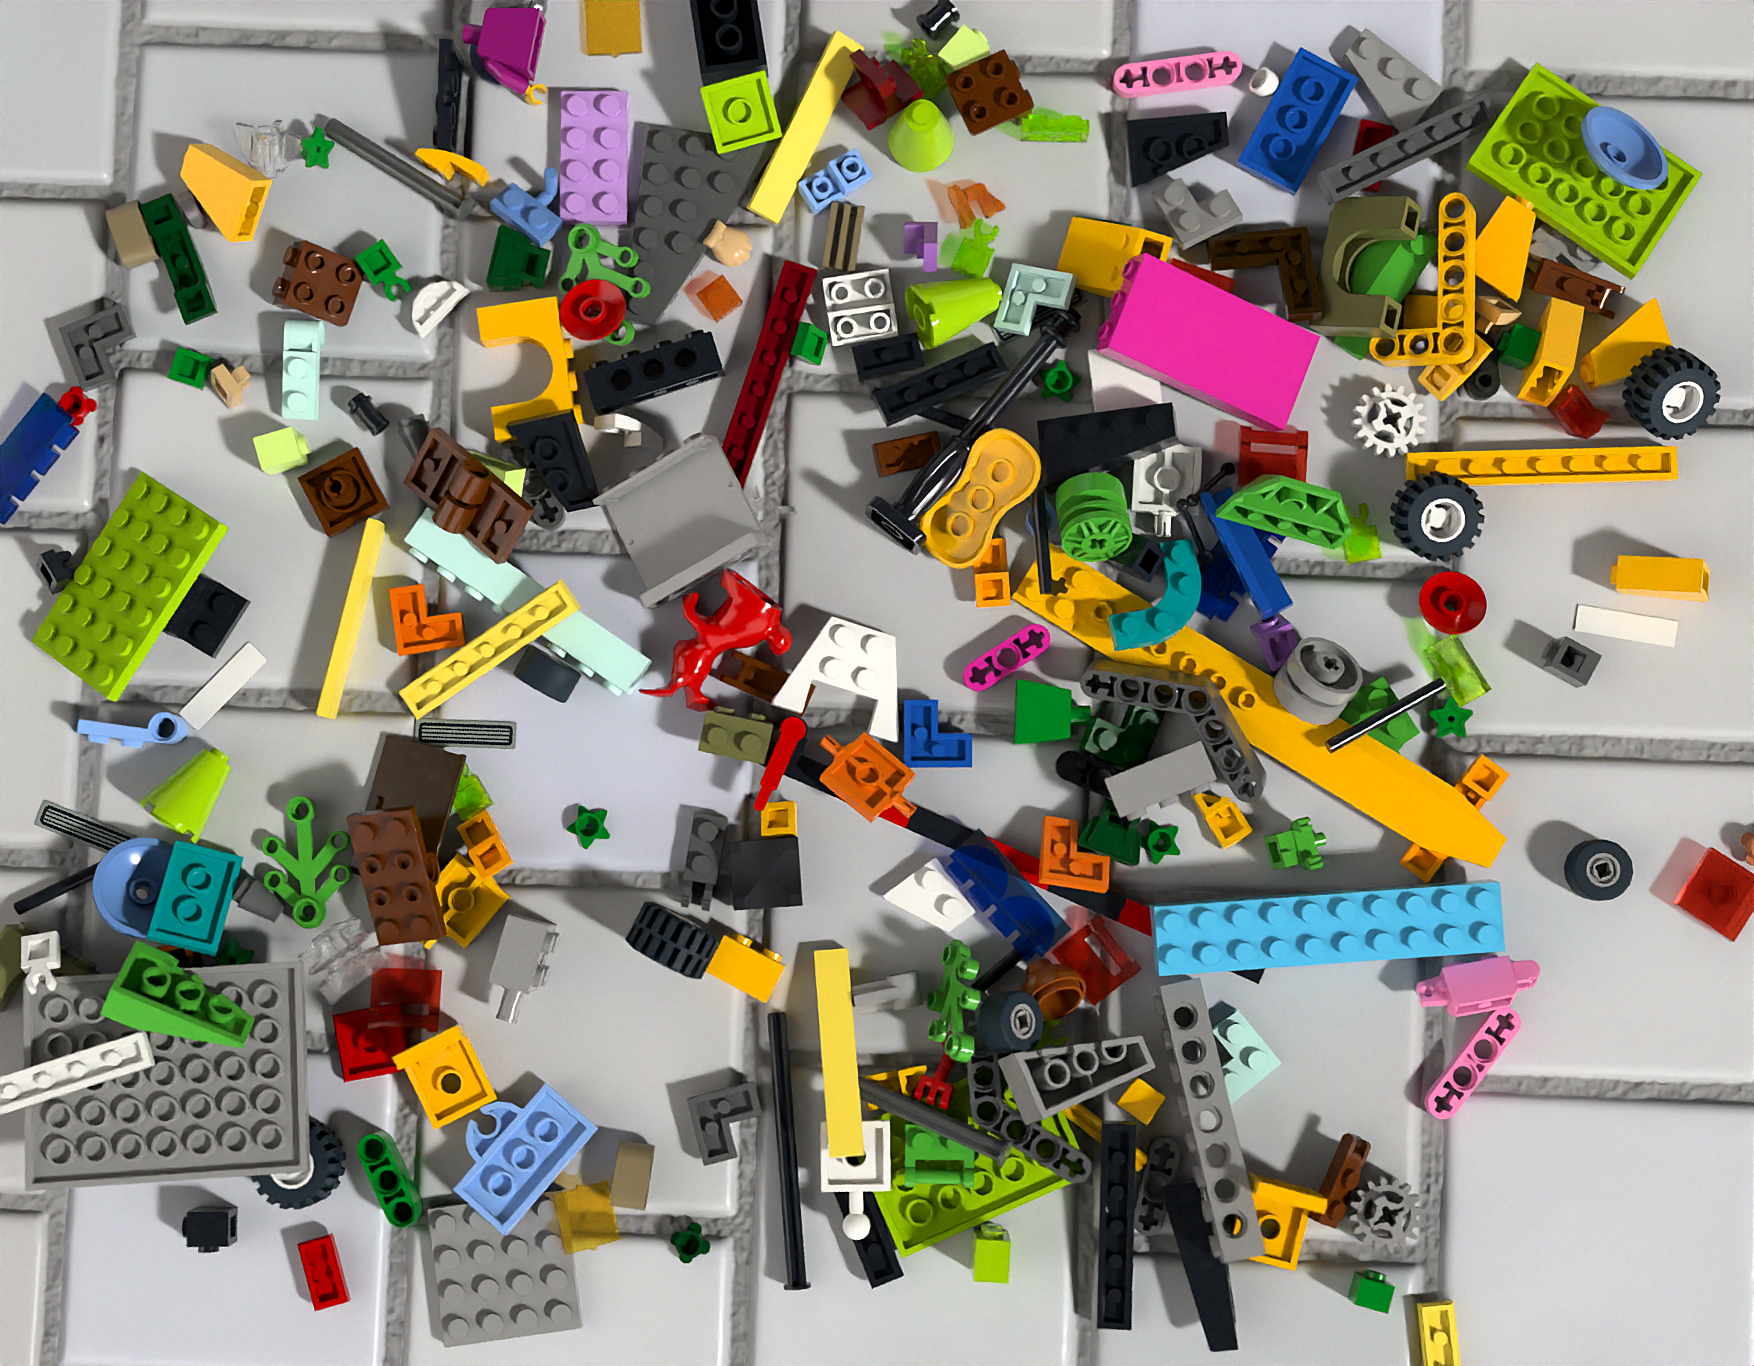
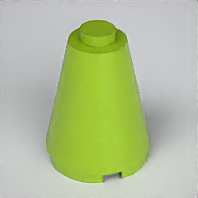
[888,99,954,173]
[905,277,1002,350]
[138,747,232,844]

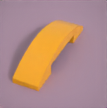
[1399,754,1510,883]

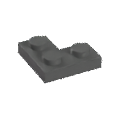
[58,304,137,392]
[687,1081,762,1166]

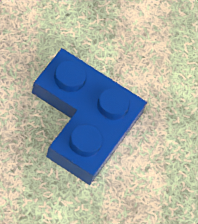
[904,700,972,768]

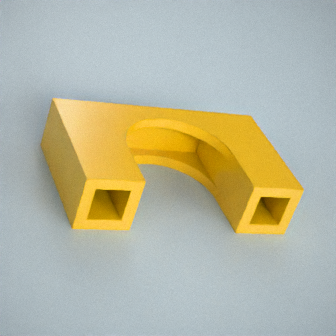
[476,296,584,446]

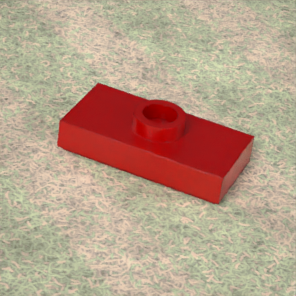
[297,1233,351,1311]

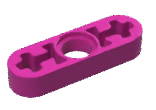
[963,624,1051,692]

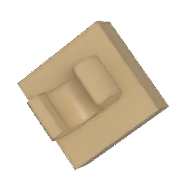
[1475,296,1521,334]
[211,363,251,409]

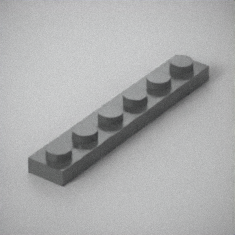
[1315,92,1498,205]

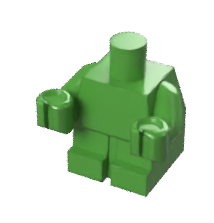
[1263,816,1326,871]

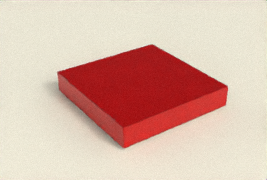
[332,1001,410,1083]

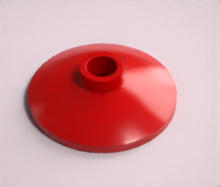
[560,279,626,341]
[1418,571,1487,635]

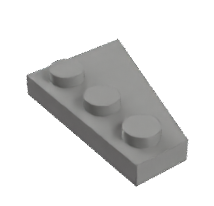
[1343,28,1444,135]

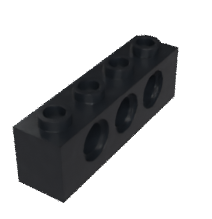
[582,330,725,416]

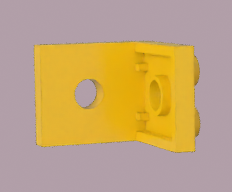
[392,1024,498,1130]
[1230,1171,1328,1271]

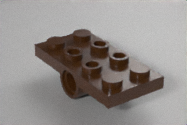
[403,427,535,565]
[346,805,447,946]

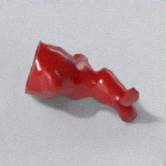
[639,568,792,712]

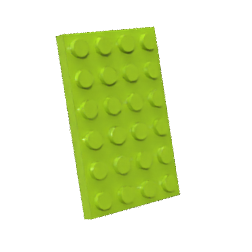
[1464,62,1703,280]
[31,471,229,702]
[858,1048,1091,1259]

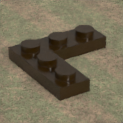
[1206,227,1323,322]

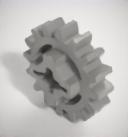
[1347,1175,1424,1253]

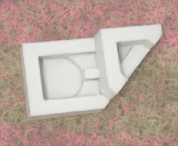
[594,413,663,449]

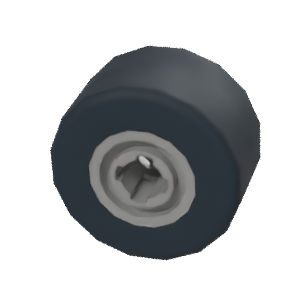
[513,646,581,703]
[1564,839,1633,901]
[978,990,1043,1054]

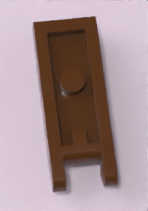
[1529,257,1626,320]
[719,650,816,718]
[1308,1133,1371,1229]

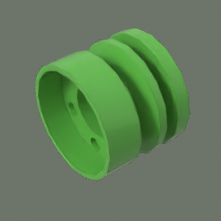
[1054,472,1132,562]

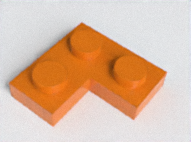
[389,584,467,657]
[1039,815,1110,893]

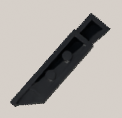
[1161,1177,1239,1352]

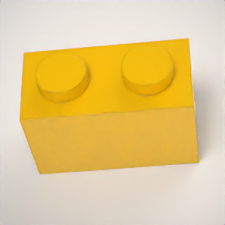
[705,931,786,1003]

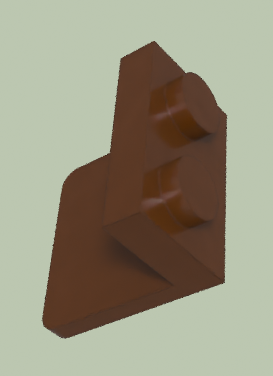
[945,49,1034,136]
[272,240,365,327]

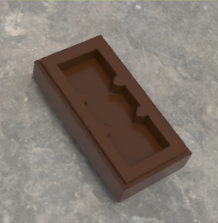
[871,430,941,478]

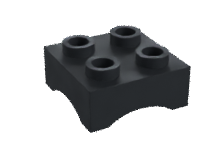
[729,837,803,911]

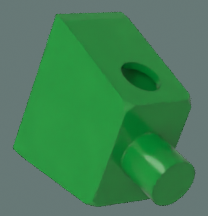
[1013,679,1091,746]

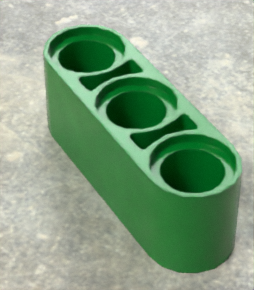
[357,1130,423,1228]

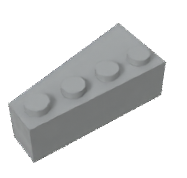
[997,1035,1156,1125]

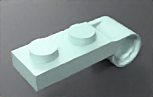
[282,319,325,420]

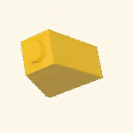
[180,144,272,242]
[1475,195,1536,303]
[1516,297,1585,408]
[1580,298,1672,391]
[1610,555,1710,602]

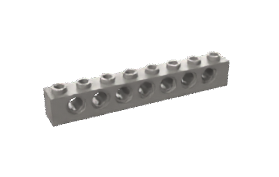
[1153,978,1266,1263]

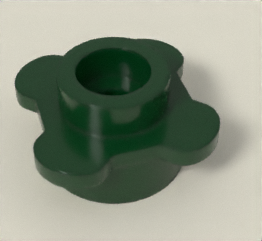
[670,1222,710,1263]

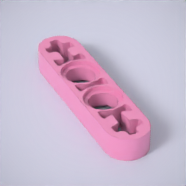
[1112,51,1242,98]
[1424,1007,1521,1119]

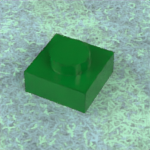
[791,322,830,366]
[167,346,214,391]

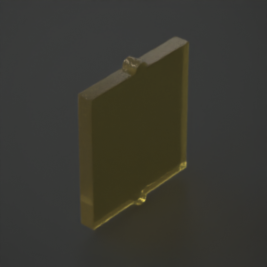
[585,0,642,58]
[552,1180,620,1255]

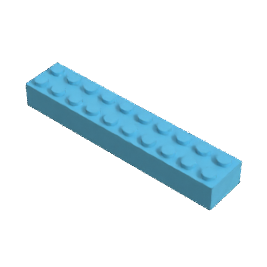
[1150,879,1505,976]

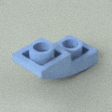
[796,148,874,215]

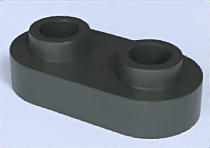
[1463,332,1500,401]

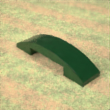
[140,193,218,325]

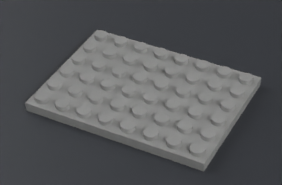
[23,961,310,1191]

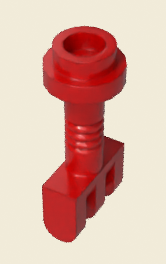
[914,1031,955,1110]

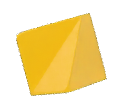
[1116,1077,1166,1125]

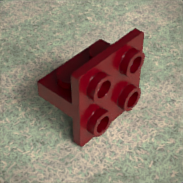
[840,49,924,130]

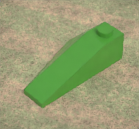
[1333,227,1438,361]
[100,940,255,1048]

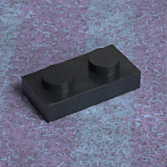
[851,332,924,382]

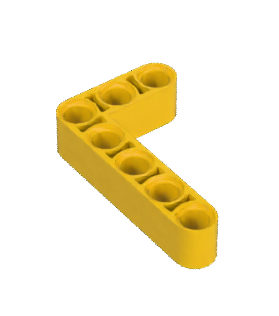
[1369,192,1476,367]

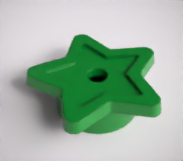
[300,126,335,169]
[1038,360,1081,403]
[1428,696,1473,738]
[567,805,610,849]
[1141,821,1181,865]
[211,937,255,966]

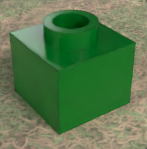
[1496,323,1542,370]
[1348,1269,1395,1314]

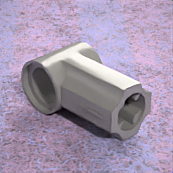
[852,970,923,1016]

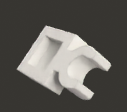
[21,931,61,994]

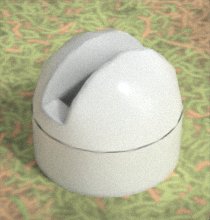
[1249,67,1279,97]

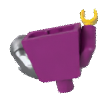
[462,0,547,106]

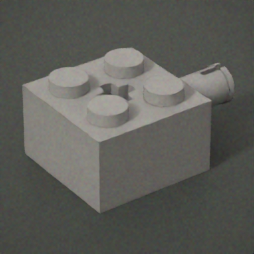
[488,913,560,1024]

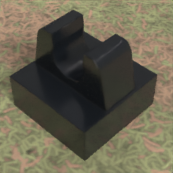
[36,549,79,595]

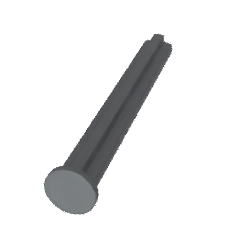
[324,118,473,222]
[858,1076,1013,1167]

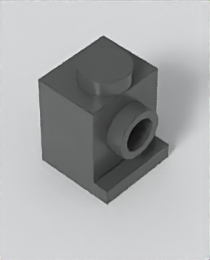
[1542,636,1602,688]

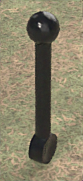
[1186,462,1235,507]
[1176,498,1212,563]

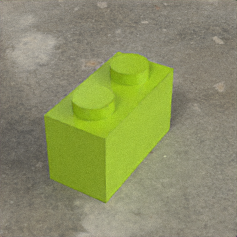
[971,1223,1011,1284]

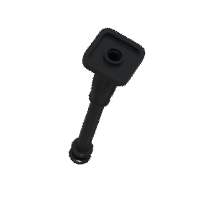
[865,306,1081,555]

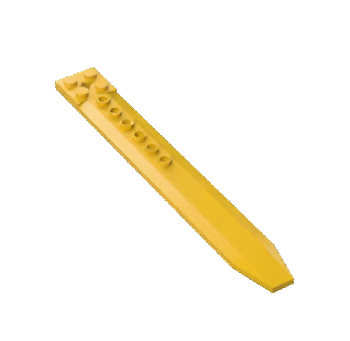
[1012,542,1507,868]

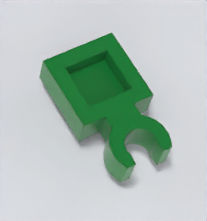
[354,239,412,302]

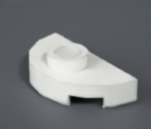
[412,281,470,339]

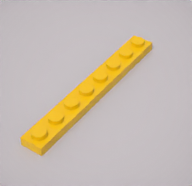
[1405,446,1678,488]

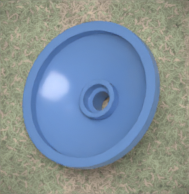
[1582,106,1668,190]
[92,838,174,939]

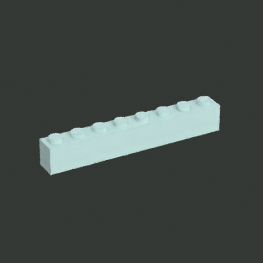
[404,507,653,696]

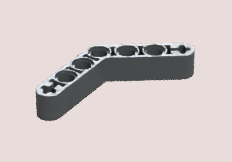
[1080,659,1267,803]
[962,990,1091,1183]

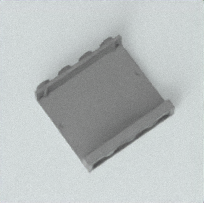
[592,433,769,608]

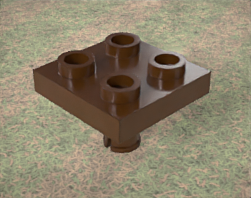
[298,447,390,538]

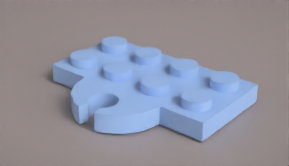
[453,1083,598,1236]

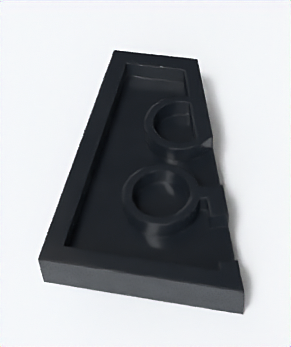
[433,38,464,154]
[1125,112,1229,189]
[506,408,600,513]

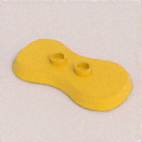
[919,428,1041,569]

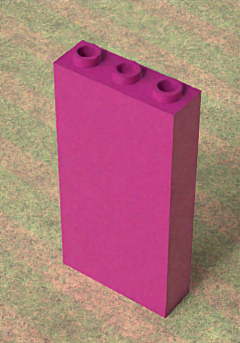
[1096,253,1320,432]

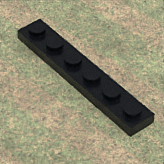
[1097,1120,1137,1330]

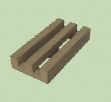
[822,201,865,274]

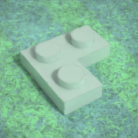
[994,263,1078,336]
[1212,1009,1281,1105]

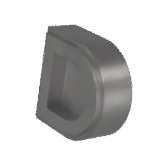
[178,190,208,230]

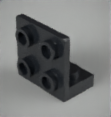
[162,574,251,658]

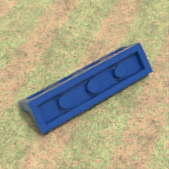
[1199,487,1293,621]

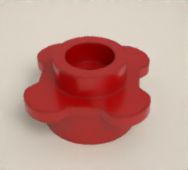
[56,386,97,426]

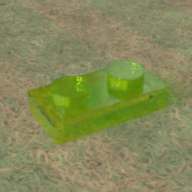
[1020,114,1089,143]
[1423,634,1491,707]

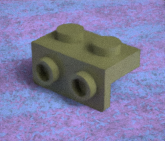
[698,706,774,765]

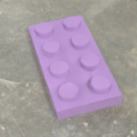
[560,91,629,225]

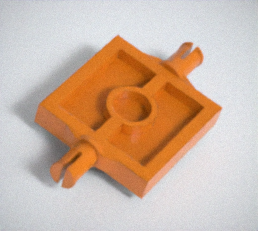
[819,731,917,823]

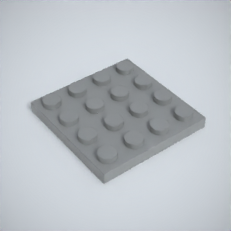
[427,1188,583,1348]

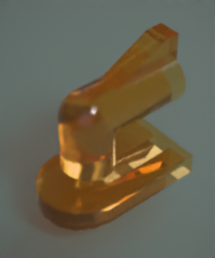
[947,182,1006,230]

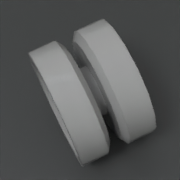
[1273,637,1363,725]

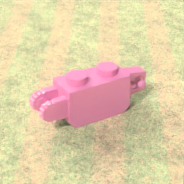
[1416,955,1541,1017]

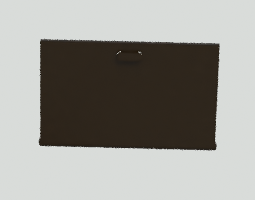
[349,735,467,876]

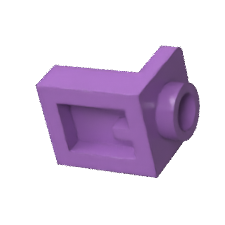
[904,221,938,272]
[1250,613,1298,672]

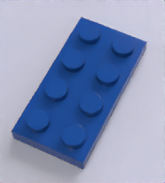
[1236,47,1359,196]

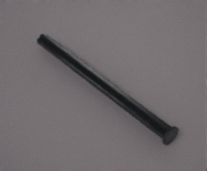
[767,1012,811,1290]

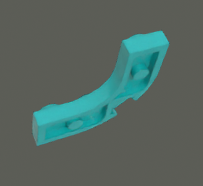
[1107,539,1201,651]

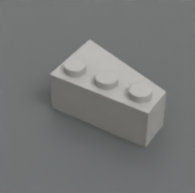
[1104,741,1217,821]

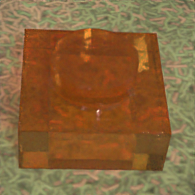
[696,274,743,323]

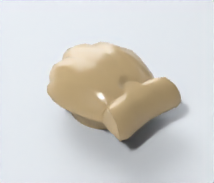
[702,220,752,267]

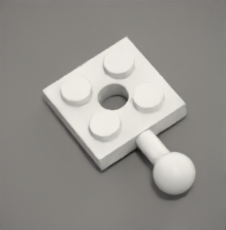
[821,1119,891,1240]

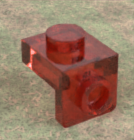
[1547,383,1609,440]

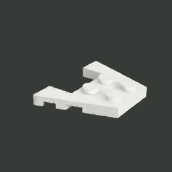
[771,617,899,744]

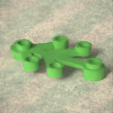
[558,223,650,346]
[261,796,353,929]
[927,939,980,1063]

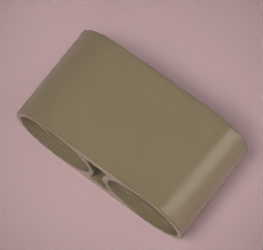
[105,199,161,270]
[610,1140,655,1211]

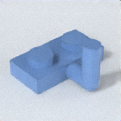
[490,167,563,248]

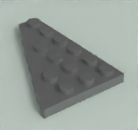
[623,125,778,327]

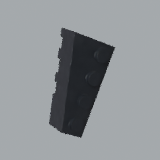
[1037,402,1179,494]

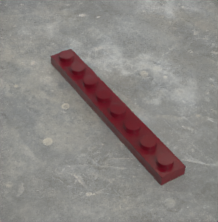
[722,259,817,492]

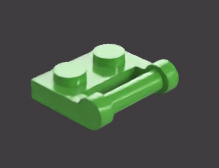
[905,1123,975,1188]

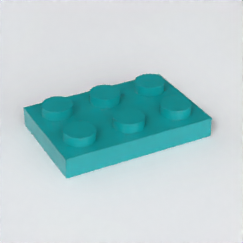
[146,840,244,956]

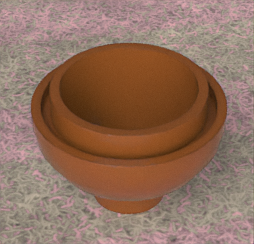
[1021,958,1086,1022]

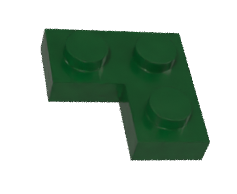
[1079,705,1165,770]

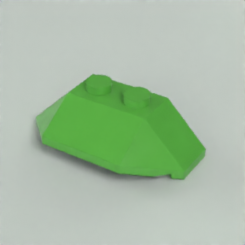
[1216,474,1352,550]

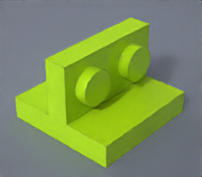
[699,69,783,155]

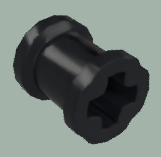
[916,0,960,41]

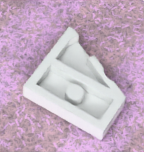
[883,857,976,932]

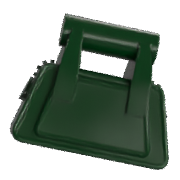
[486,225,551,292]
[1077,798,1141,867]

